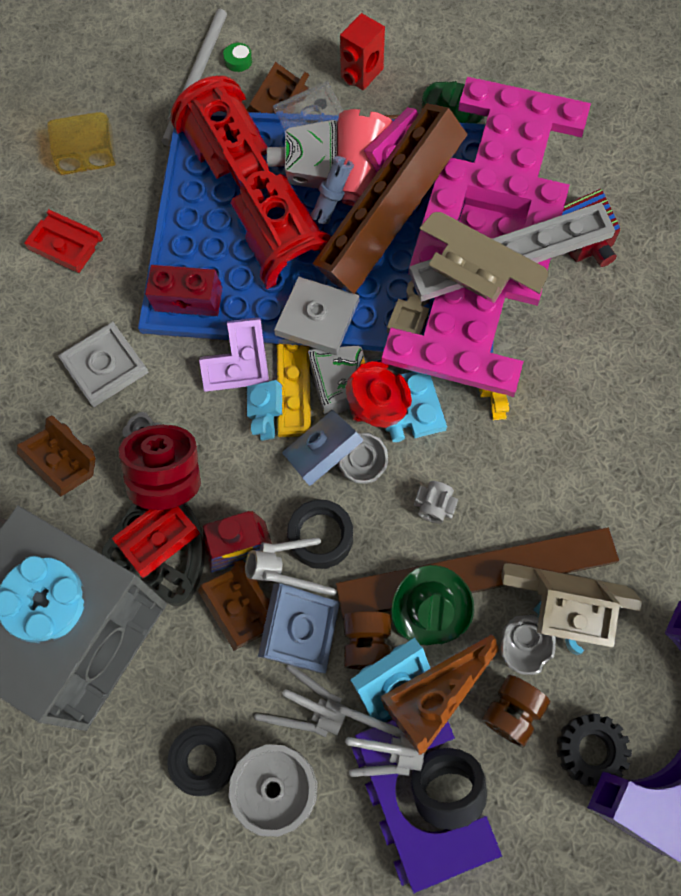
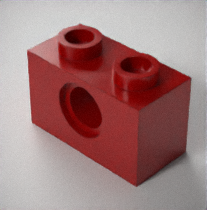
[340,13,385,91]

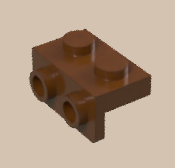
[247,62,309,114]
[17,415,96,497]
[198,560,270,651]

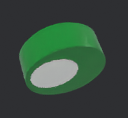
[223,43,252,72]

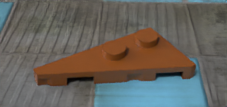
[381,634,499,755]

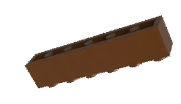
[313,103,468,294]

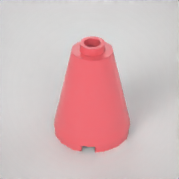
[337,109,393,206]

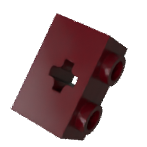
[145,265,223,316]

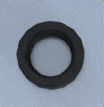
[287,499,353,569]
[411,748,487,830]

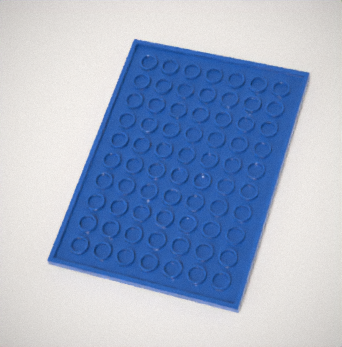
[138,111,494,353]

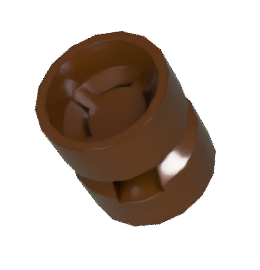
[344,612,391,670]
[481,674,551,748]

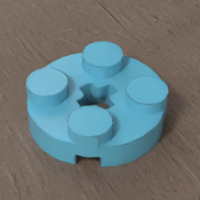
[0,556,84,643]

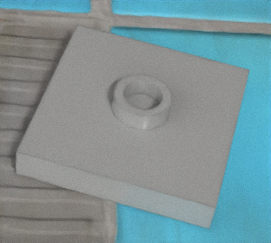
[274,277,359,355]
[58,321,149,408]

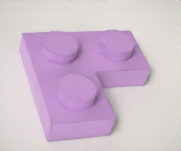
[199,317,269,392]

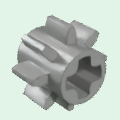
[414,481,459,524]

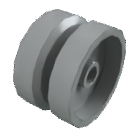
[229,744,318,837]

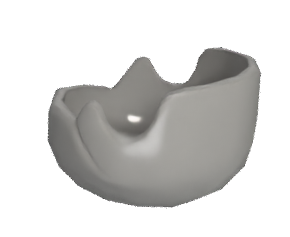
[337,432,388,484]
[500,614,556,675]

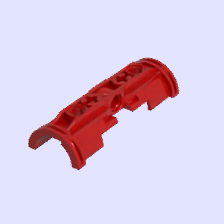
[170,76,331,289]

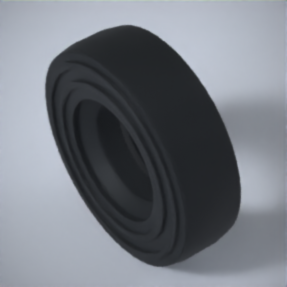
[167,725,236,796]

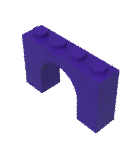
[351,720,502,894]

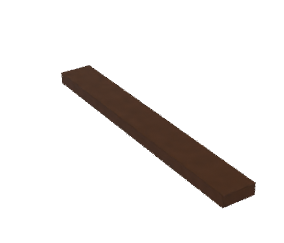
[336,527,619,620]

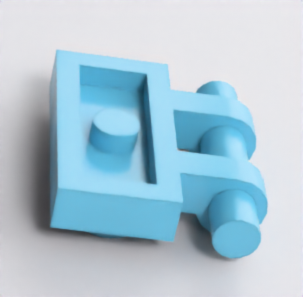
[385,371,447,442]

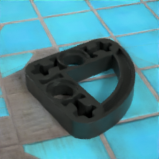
[101,502,205,607]

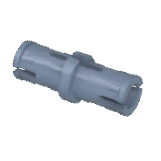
[311,156,354,224]

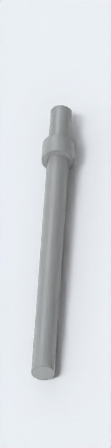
[161,9,227,147]

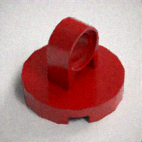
[346,361,412,428]

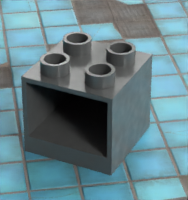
[0,505,167,731]

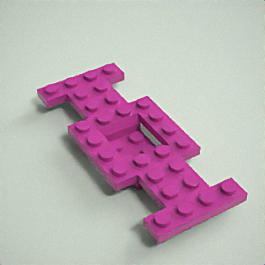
[382,77,591,397]

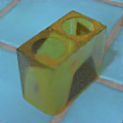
[47,112,116,175]

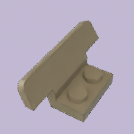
[419,212,548,303]
[501,563,642,648]

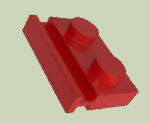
[24,209,103,273]
[112,506,200,578]

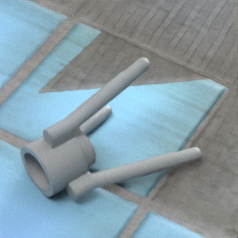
[245,538,336,595]
[254,665,349,738]
[339,706,424,777]

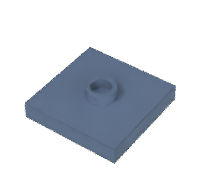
[282,410,363,486]
[258,583,340,673]

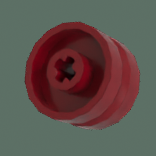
[118,424,201,510]

